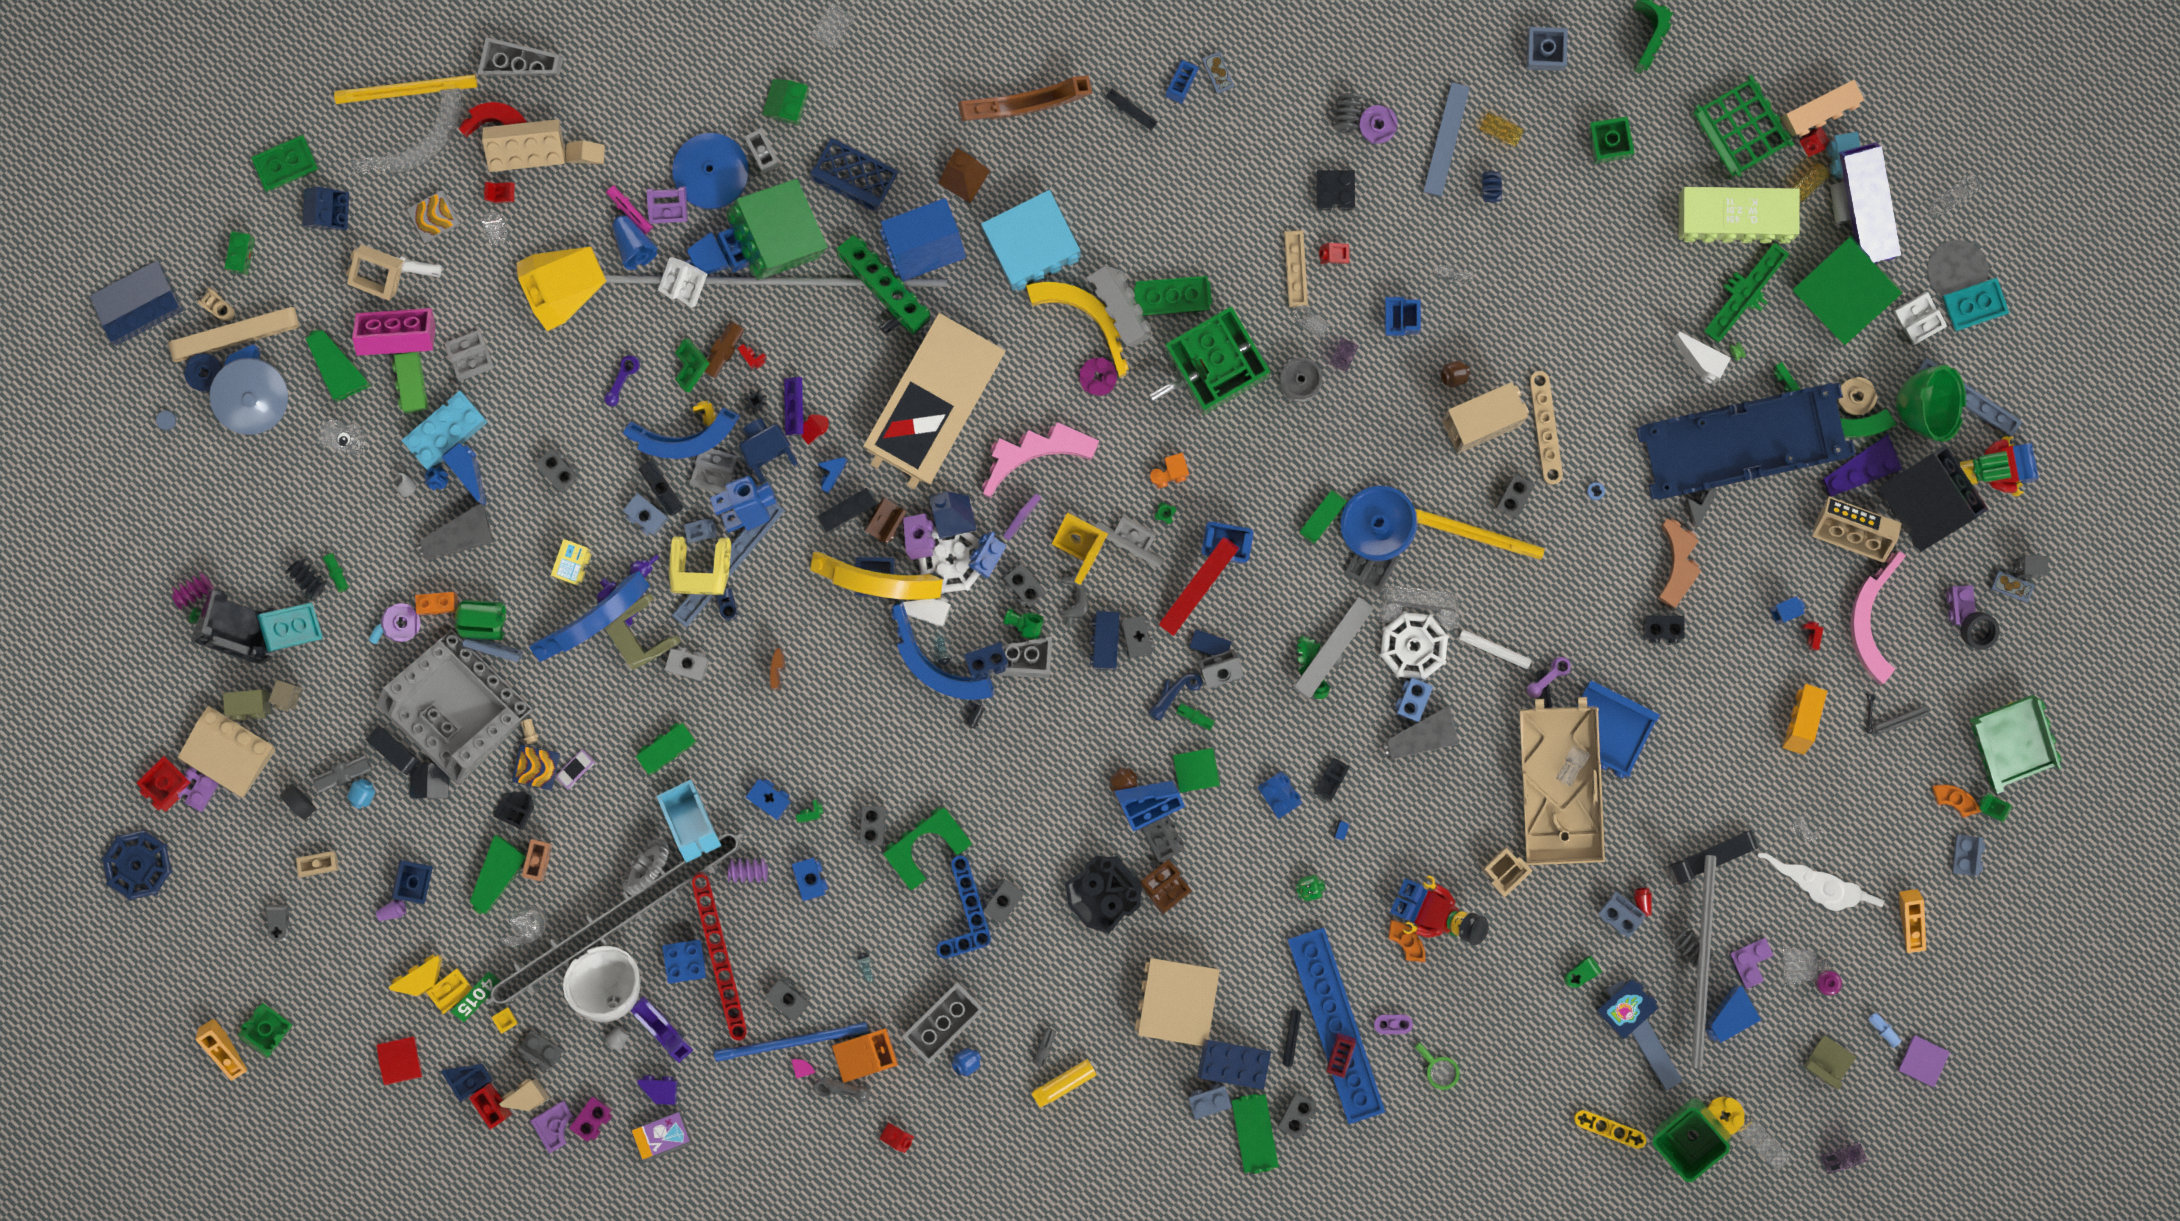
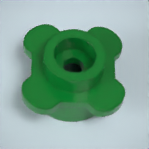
[1155,502,1176,524]

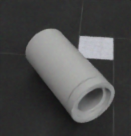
[1830,183,1852,224]

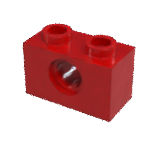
[469,1083,512,1130]

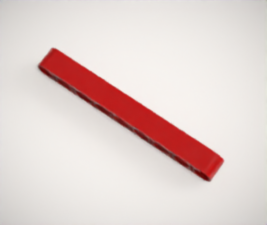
[692,872,747,1041]

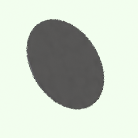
[1928,240,1988,296]

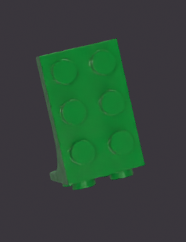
[1633,0,1673,75]

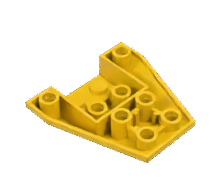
[516,247,607,331]

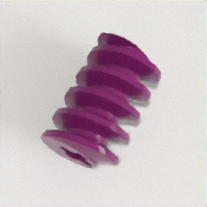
[171,572,214,610]

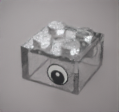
[317,419,367,457]

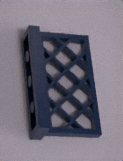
[810,138,899,213]

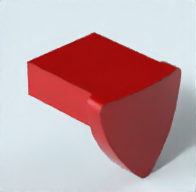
[801,414,829,445]

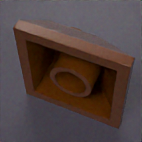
[938,148,990,204]

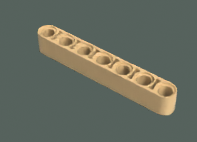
[168,307,300,362]

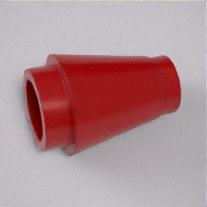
[1633,887,1652,917]

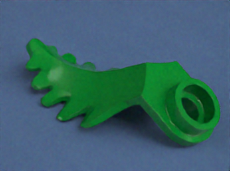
[1297,636,1330,699]

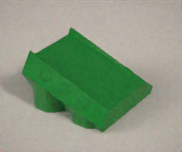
[237,1003,293,1058]

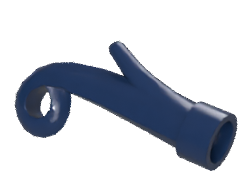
[1148,673,1203,722]

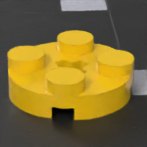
[1707,1096,1745,1135]

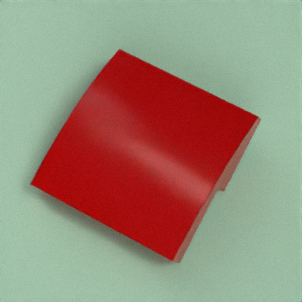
[376,1036,423,1085]

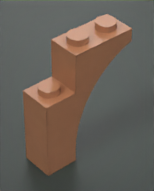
[1657,519,1702,609]

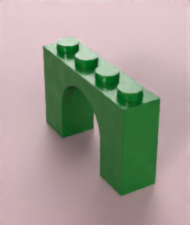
[883,807,973,891]

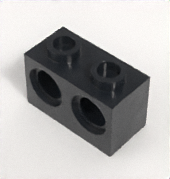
[1643,615,1685,644]

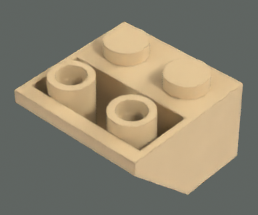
[500,1079,550,1111]

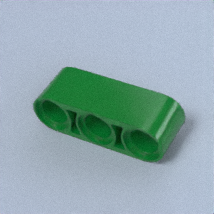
[1299,489,1347,544]

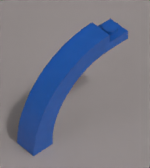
[623,407,740,459]

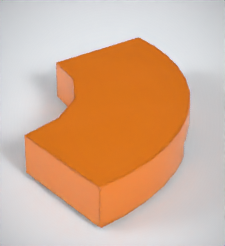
[1932,785,1981,818]
[1388,920,1426,962]

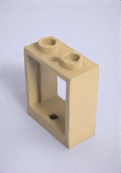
[346,244,404,300]

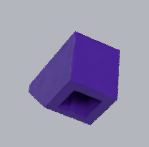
[637,1075,678,1105]

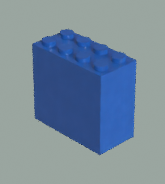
[879,198,966,282]

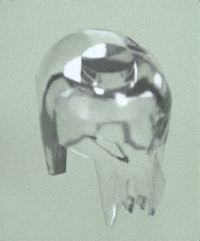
[501,905,546,947]

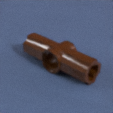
[704,321,745,379]

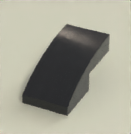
[1314,757,1350,803]

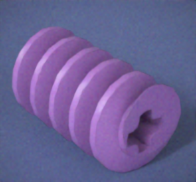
[728,858,768,883]

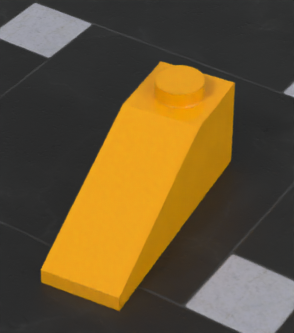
[1899,889,1926,953]
[195,1018,247,1081]

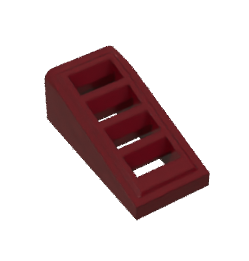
[1326,1033,1356,1078]

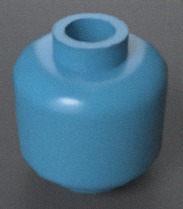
[347,779,376,809]

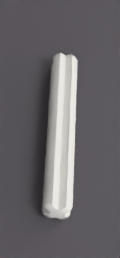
[1459,630,1531,669]

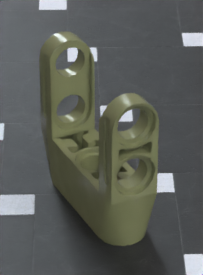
[605,593,681,670]

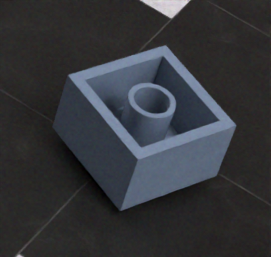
[1526,27,1568,71]

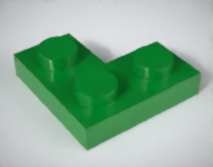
[675,338,710,392]

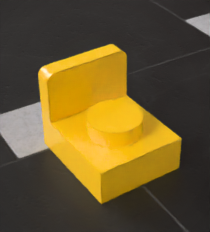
[693,401,716,426]

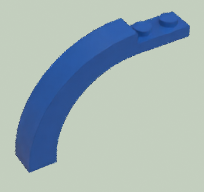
[529,571,650,662]
[891,600,995,700]

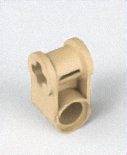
[197,287,235,322]

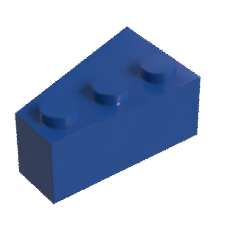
[1114,780,1185,832]

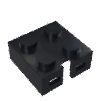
[1316,170,1355,211]

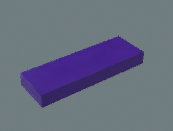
[784,377,803,436]

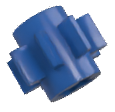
[425,466,449,491]

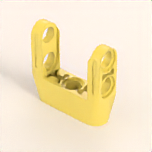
[669,536,731,595]

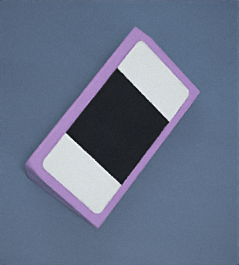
[555,749,596,790]

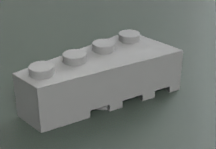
[477,37,564,76]
[973,636,1052,678]

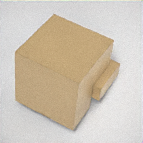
[1481,848,1532,897]

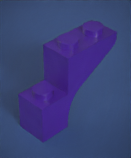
[630,996,693,1063]

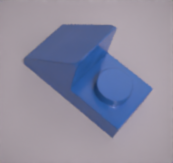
[817,457,848,494]

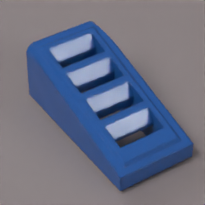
[1166,60,1199,104]

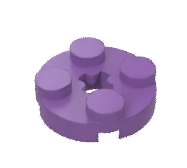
[1359,105,1398,144]
[381,603,420,642]

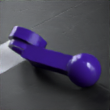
[604,355,640,407]

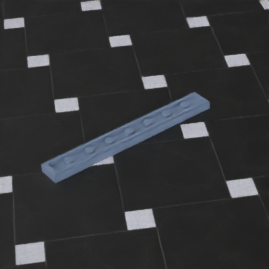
[672,503,785,628]

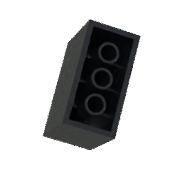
[1878,445,1988,552]

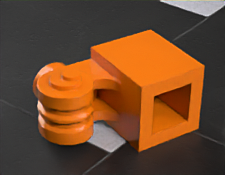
[1150,452,1189,489]

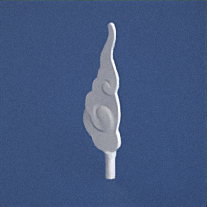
[1758,853,1884,911]

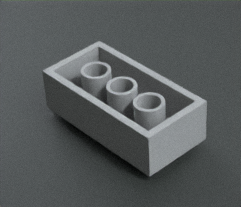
[902,982,985,1064]

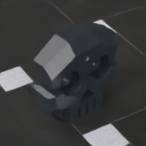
[1065,855,1142,934]

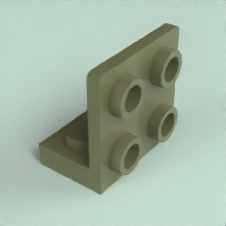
[1802,1035,1856,1090]

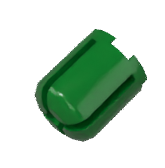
[455,600,506,640]

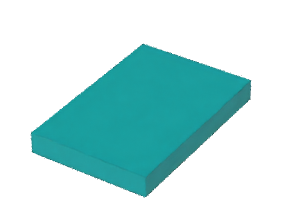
[1942,277,2010,332]
[257,602,323,652]

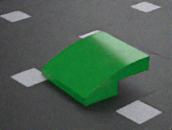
[1173,748,1221,793]

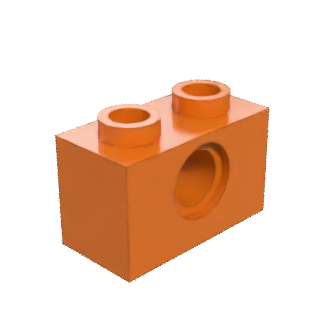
[415,592,458,616]

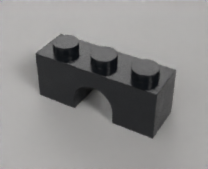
[817,488,877,535]

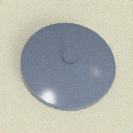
[210,358,288,435]

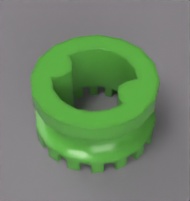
[1729,342,1746,361]

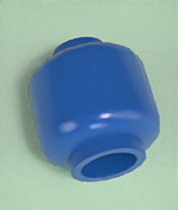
[951,1048,981,1077]

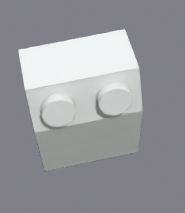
[1672,331,1731,384]

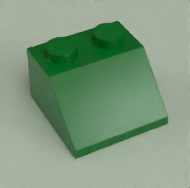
[762,79,810,126]

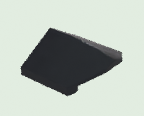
[410,763,449,799]
[493,792,534,831]

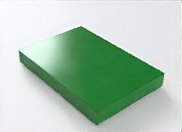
[251,134,319,192]

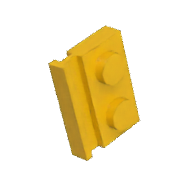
[426,968,472,1014]

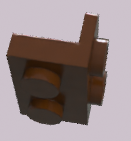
[863,497,907,544]

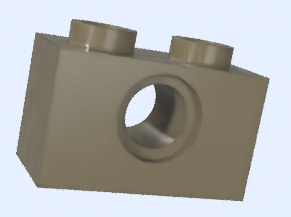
[269,680,302,712]

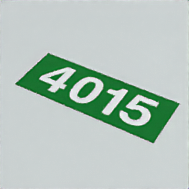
[450,971,502,1022]

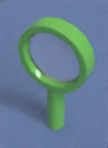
[1415,1042,1460,1090]

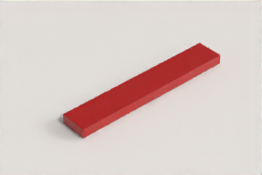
[1158,537,1239,636]

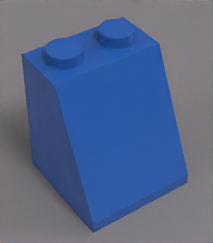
[1705,985,1761,1043]

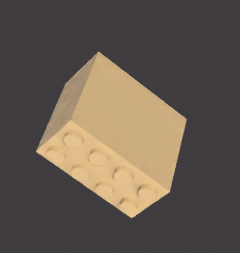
[1442,382,1529,454]
[1135,958,1220,1046]

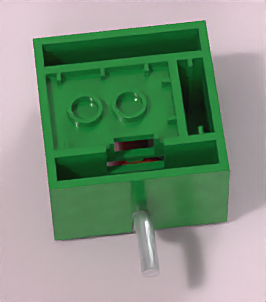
[1149,306,1271,416]

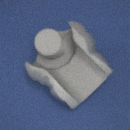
[395,473,416,497]
[605,1026,629,1050]

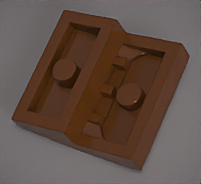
[1140,859,1192,915]

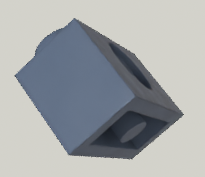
[623,493,669,536]

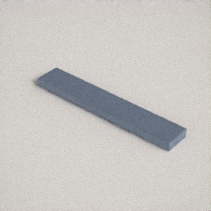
[1423,83,1470,197]
[1914,358,2022,436]
[1606,980,1683,1090]

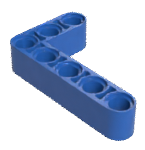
[936,856,991,958]

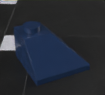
[929,491,977,539]

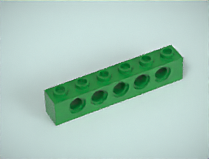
[837,234,930,335]

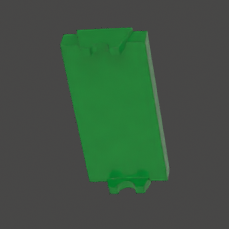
[1134,276,1212,316]
[1231,1093,1279,1174]

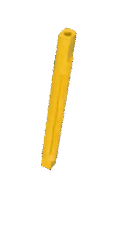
[334,74,478,104]
[1415,509,1545,560]

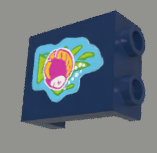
[1596,979,1658,1039]

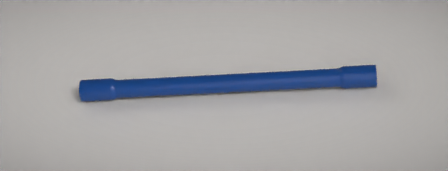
[714,1022,868,1062]

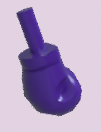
[629,554,659,578]

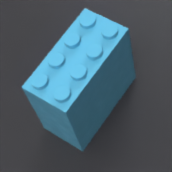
[981,190,1081,291]

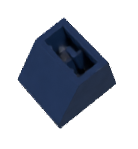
[302,186,349,230]

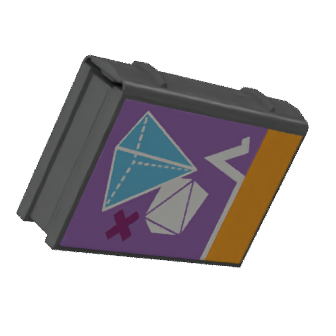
[631,1110,693,1163]

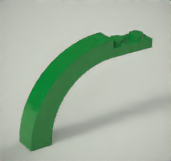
[1773,362,1897,439]

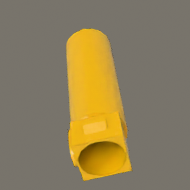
[1032,1059,1097,1108]

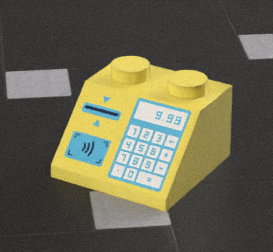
[551,539,592,586]

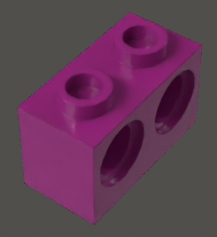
[569,1096,613,1142]

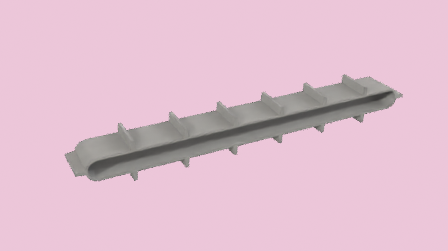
[486,833,746,1004]

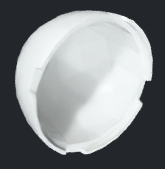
[563,946,641,1022]

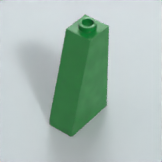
[305,329,371,402]
[469,835,527,915]

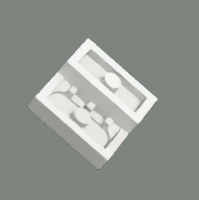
[658,257,707,308]
[1893,292,1947,345]

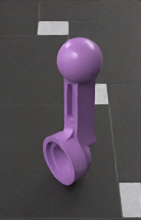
[1527,657,1571,698]

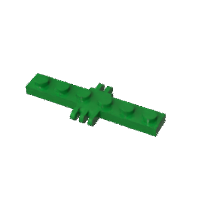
[1703,243,1790,343]

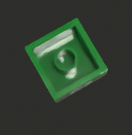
[1587,116,1635,164]

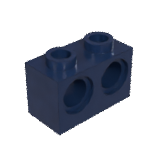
[964,642,1008,680]

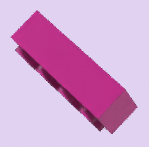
[352,308,436,356]

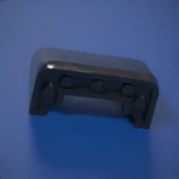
[191,589,277,664]

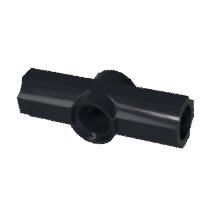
[638,460,684,516]

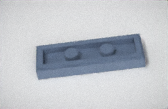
[462,638,523,662]

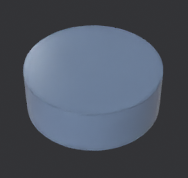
[156,411,177,430]

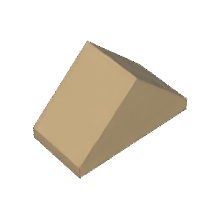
[565,140,605,164]

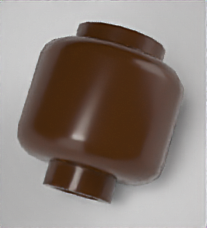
[1440,360,1470,388]
[1110,767,1138,794]

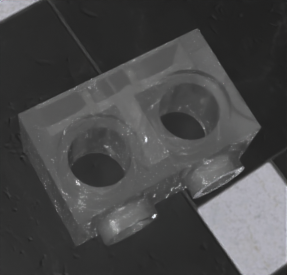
[482,212,509,246]

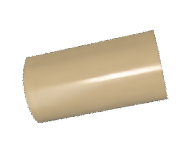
[296,851,339,878]

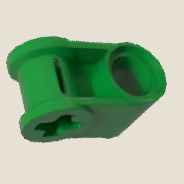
[1564,955,1602,988]

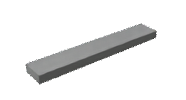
[1293,597,1374,699]

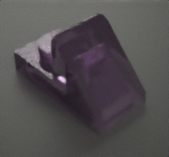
[1329,338,1359,373]

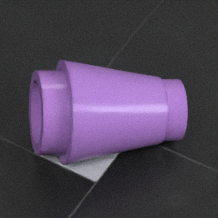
[376,899,407,921]

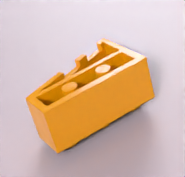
[1782,684,1827,755]

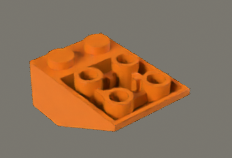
[832,1028,899,1083]

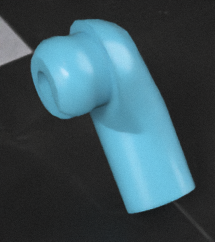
[369,623,383,644]

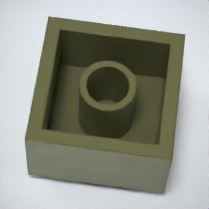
[223,689,271,721]

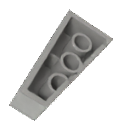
[1087,266,1152,347]

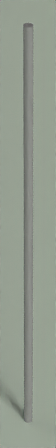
[604,275,947,287]

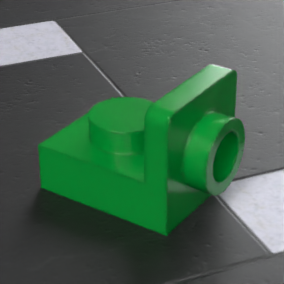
[796,799,824,824]

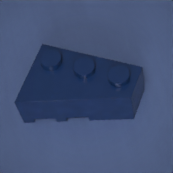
[1090,611,1120,671]

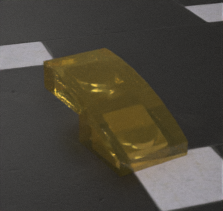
[1480,112,1524,148]

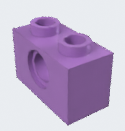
[903,514,935,560]

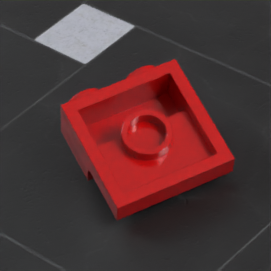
[136,756,191,812]

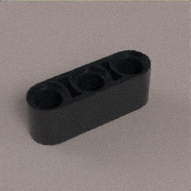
[365,725,419,776]

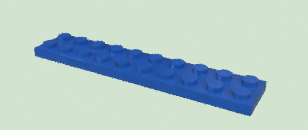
[1287,927,1385,1124]

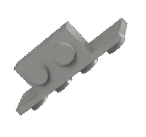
[1095,515,1164,568]

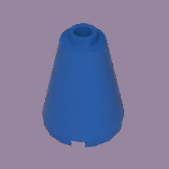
[612,215,658,270]

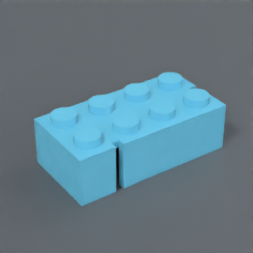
[401,391,488,470]
[656,780,721,863]

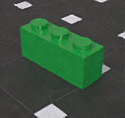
[635,722,697,776]

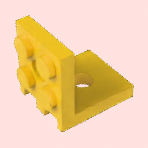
[1052,512,1108,585]

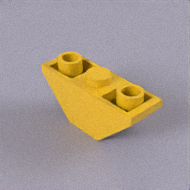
[388,954,443,996]

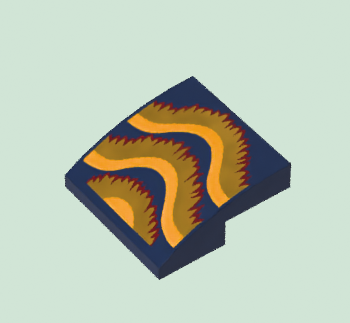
[512,745,560,791]

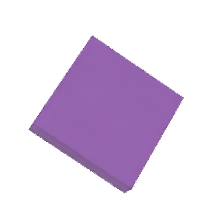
[1898,1035,1950,1087]

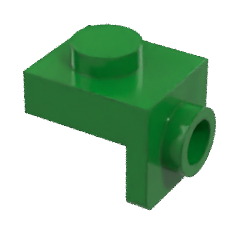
[1979,792,2012,823]

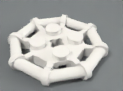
[918,527,980,594]
[1379,611,1449,681]

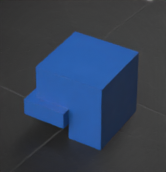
[1385,297,1421,336]

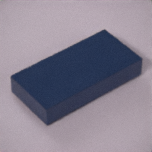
[1189,630,1232,656]

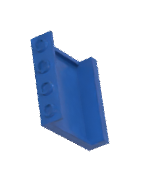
[1576,681,1660,779]

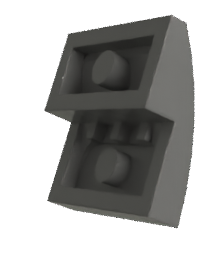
[1345,554,1399,593]

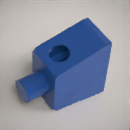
[685,232,729,275]

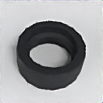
[1960,611,2000,650]
[280,784,316,820]

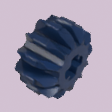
[1482,170,1502,203]

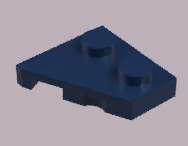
[440,1064,494,1103]

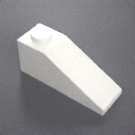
[888,597,951,627]

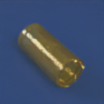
[1791,162,1830,202]

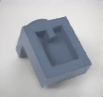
[684,519,717,543]

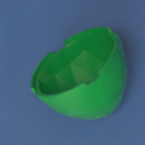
[1896,365,1966,442]

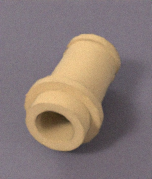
[520,719,539,745]

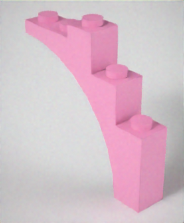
[981,422,1099,499]

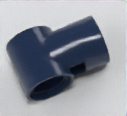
[716,588,739,621]

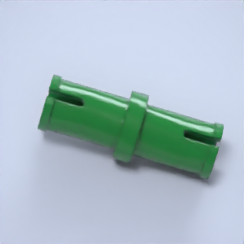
[322,553,350,593]
[1176,703,1216,731]

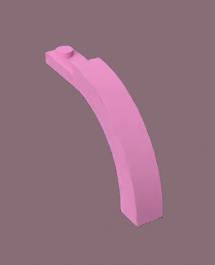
[1850,551,1906,685]

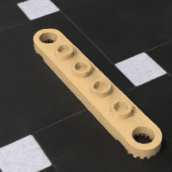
[1530,371,1563,485]

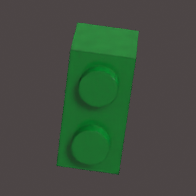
[224,231,255,275]

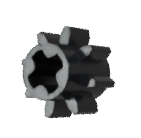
[744,390,768,414]

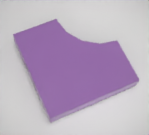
[1004,494,1041,540]
[530,1100,574,1154]

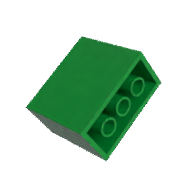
[726,179,828,280]

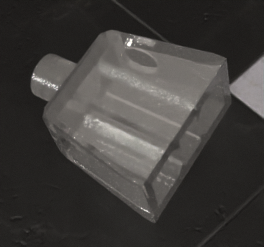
[1782,948,1828,985]

